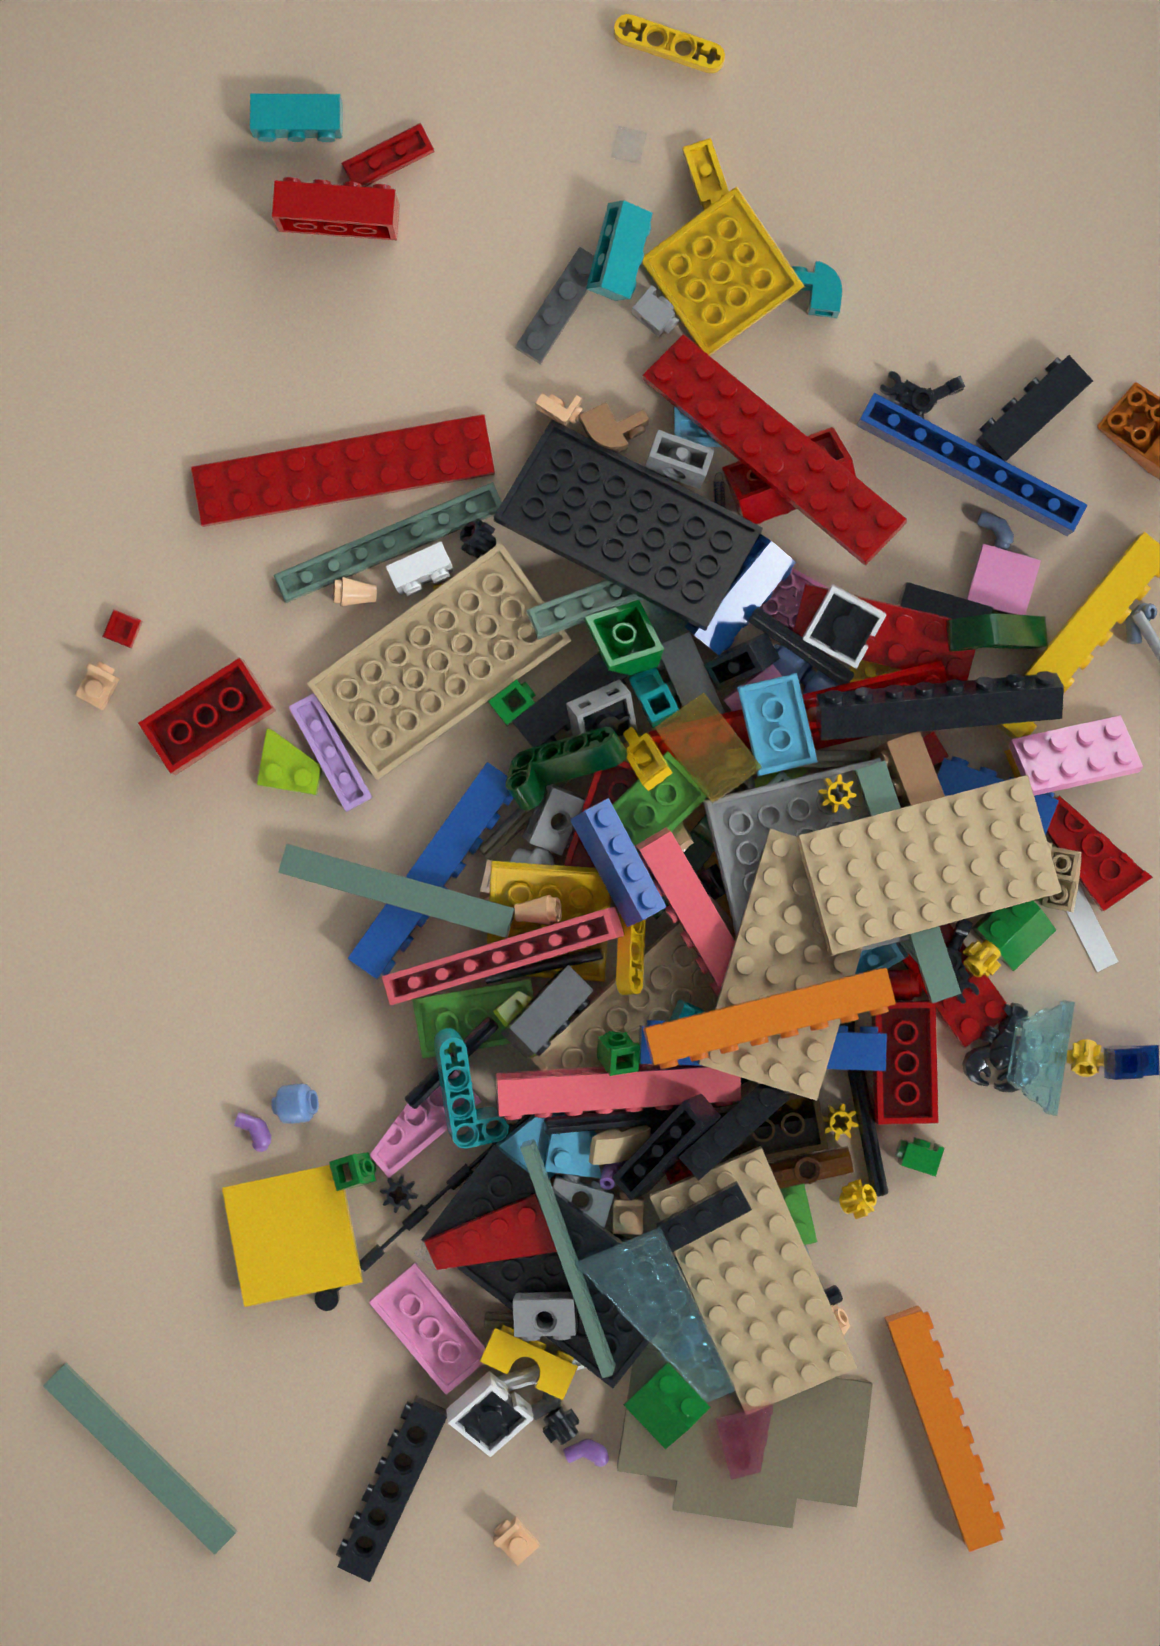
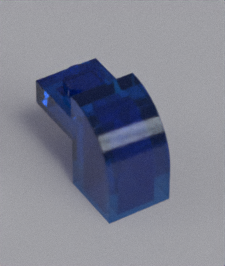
[1103,1045,1160,1080]

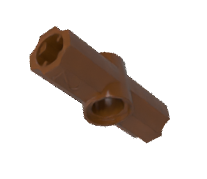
[769,1146,854,1188]

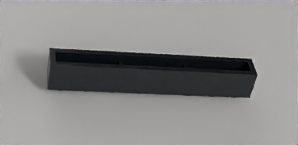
[816,671,1064,740]

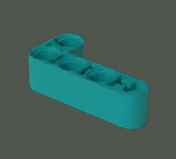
[434,1028,509,1148]

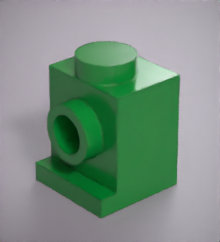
[488,679,536,727]
[597,1031,640,1076]
[895,1137,945,1177]
[329,1152,376,1191]

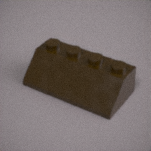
[711,1093,828,1164]

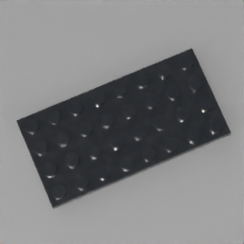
[494,419,763,631]
[421,1144,687,1388]

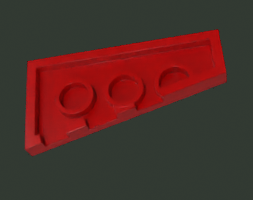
[1047,796,1153,911]
[424,1193,557,1270]

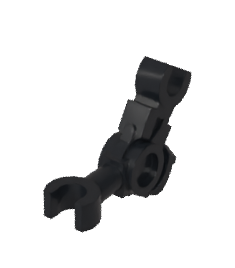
[880,371,965,419]
[946,919,980,1004]

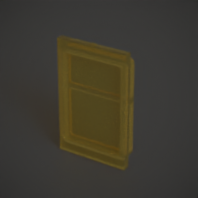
[655,693,762,804]

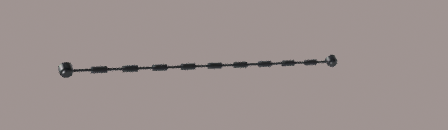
[315,1114,532,1311]

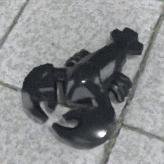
[962,1002,1030,1092]

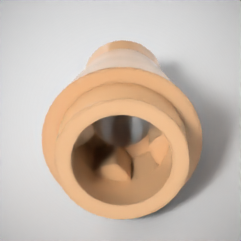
[333,577,377,607]
[515,895,562,925]

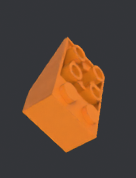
[1097,382,1160,480]

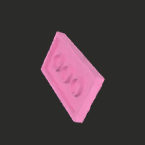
[1009,715,1143,796]
[369,1262,486,1395]

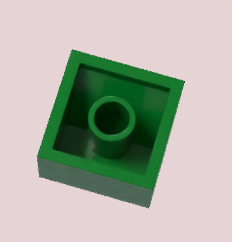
[584,600,664,675]
[972,900,1056,971]
[623,1362,711,1450]

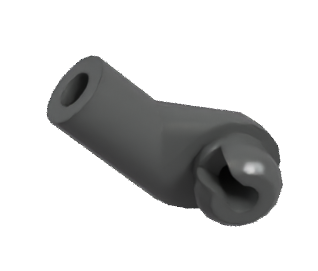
[531,1392,561,1420]

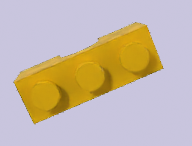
[480,1325,578,1400]

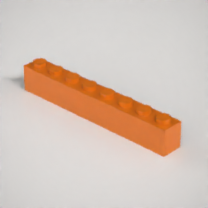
[643,968,896,1069]
[884,1305,1005,1552]

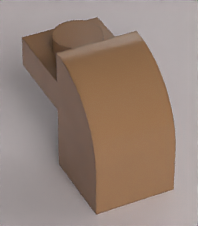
[579,402,649,452]

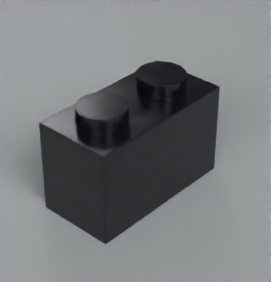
[704,632,780,691]

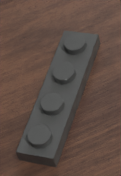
[515,247,594,365]

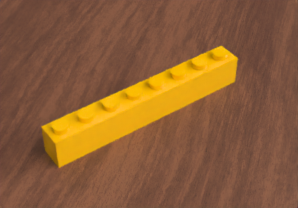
[996,531,1160,739]

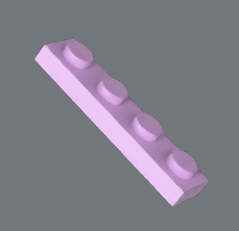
[289,693,373,812]

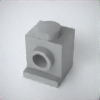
[632,285,679,337]

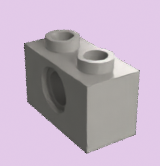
[645,430,715,489]
[522,784,585,855]
[552,1174,614,1227]
[513,1292,578,1341]

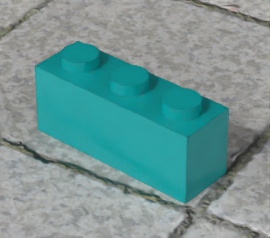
[250,93,343,142]
[586,200,653,301]

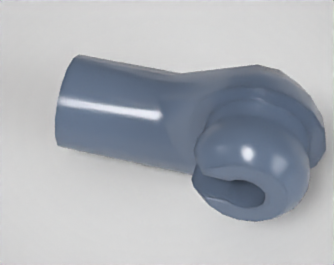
[977,511,1014,550]

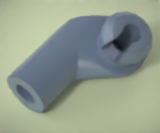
[1126,603,1157,644]

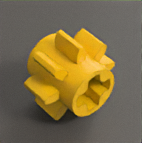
[817,774,857,813]
[963,940,1001,977]
[1067,1039,1105,1077]
[822,1102,859,1141]
[839,1179,877,1219]

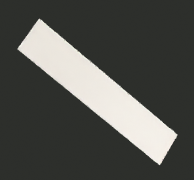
[1066,884,1118,972]

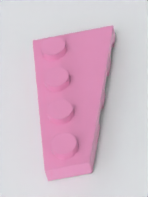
[370,1064,482,1178]

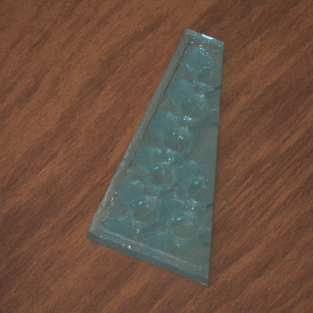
[576,1227,735,1403]

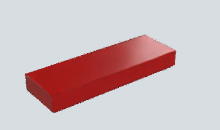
[341,123,435,187]

